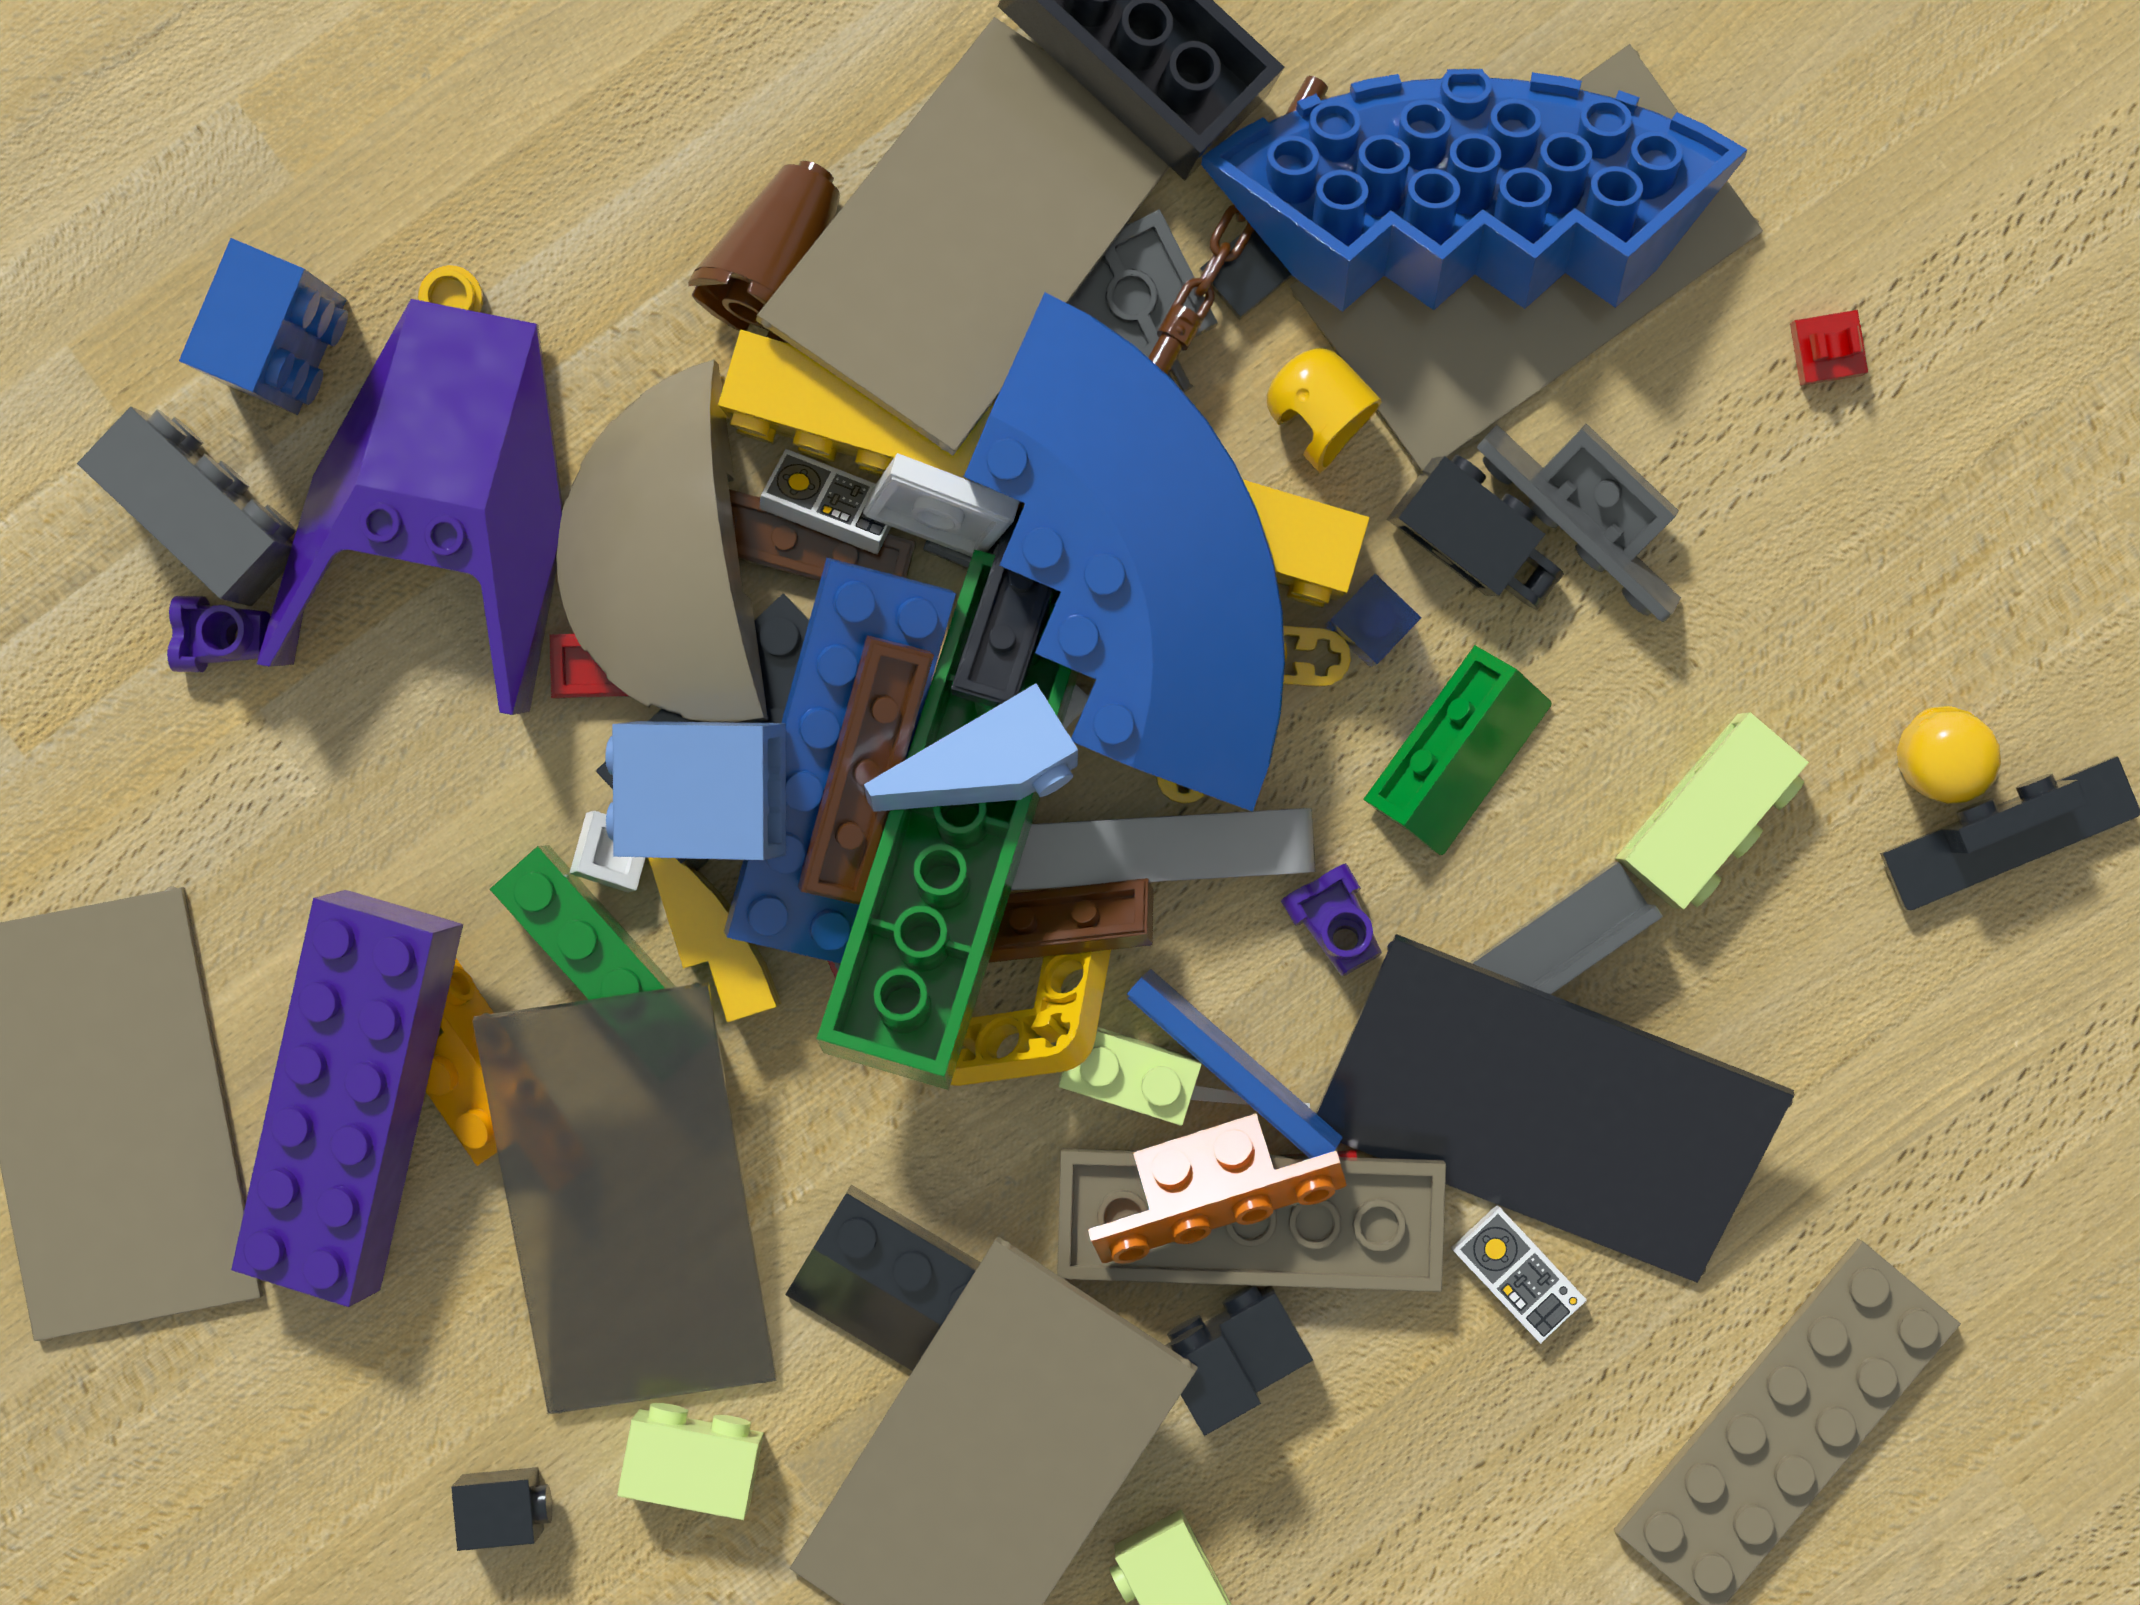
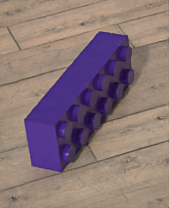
[231,890,463,1307]

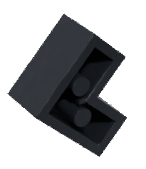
[1165,1285,1313,1436]

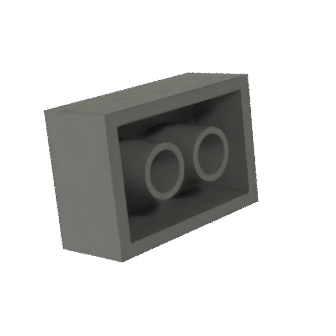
[77,406,296,606]

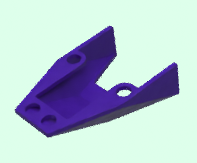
[257,299,563,715]

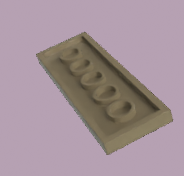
[1057,1148,1446,1292]
[1614,1239,1961,1605]

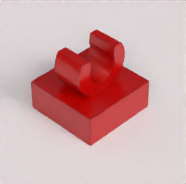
[1790,310,1868,386]

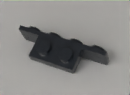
[1880,756,2140,911]

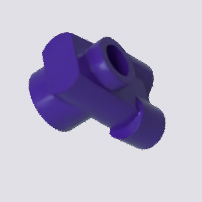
[167,596,271,672]
[1281,863,1382,976]

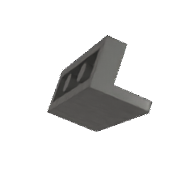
[1469,862,1663,994]

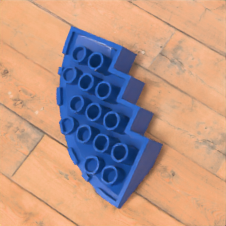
[1201,69,1747,312]
[964,292,1285,812]

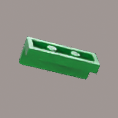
[1363,645,1552,855]

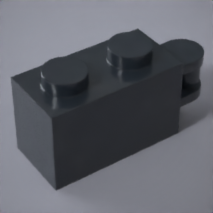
[1387,455,1564,610]

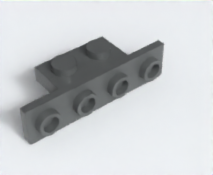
[1477,424,1681,622]

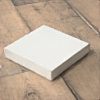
[863,453,1020,557]

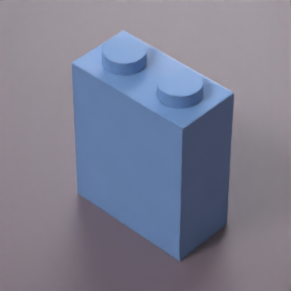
[605,721,786,860]

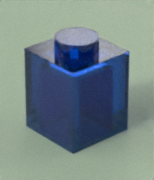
[1325,573,1422,668]

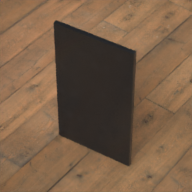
[1316,934,1794,1283]

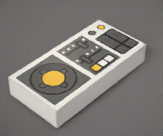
[759,449,892,555]
[1451,1205,1586,1344]

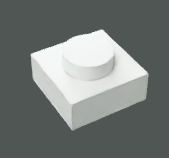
[569,811,645,893]

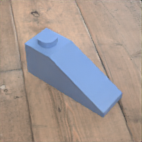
[864,684,1078,812]

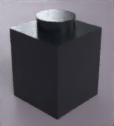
[451,1467,552,1551]

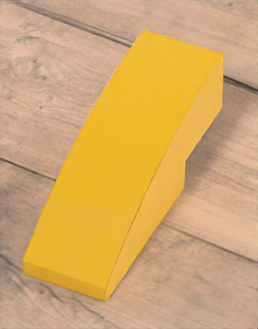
[648,857,782,1022]

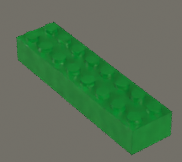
[816,549,1079,1090]

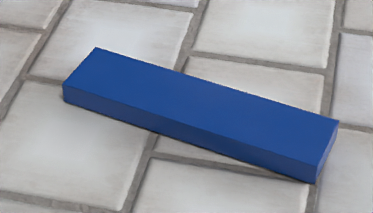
[1127,969,1342,1159]

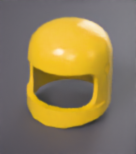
[1267,348,1382,473]
[1897,705,2001,804]

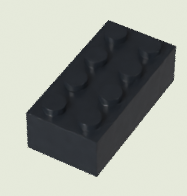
[998,0,1285,181]

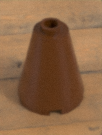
[688,161,840,344]

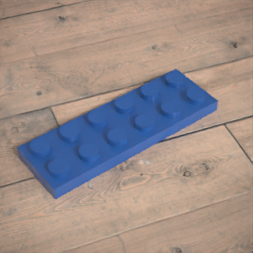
[724,558,956,964]

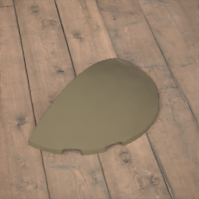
[556,359,768,723]

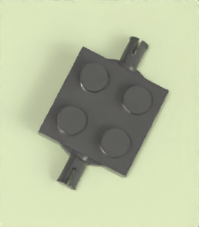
[1068,209,1218,392]

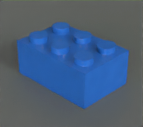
[179,238,348,415]

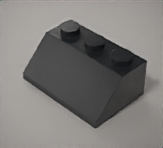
[785,1184,981,1371]

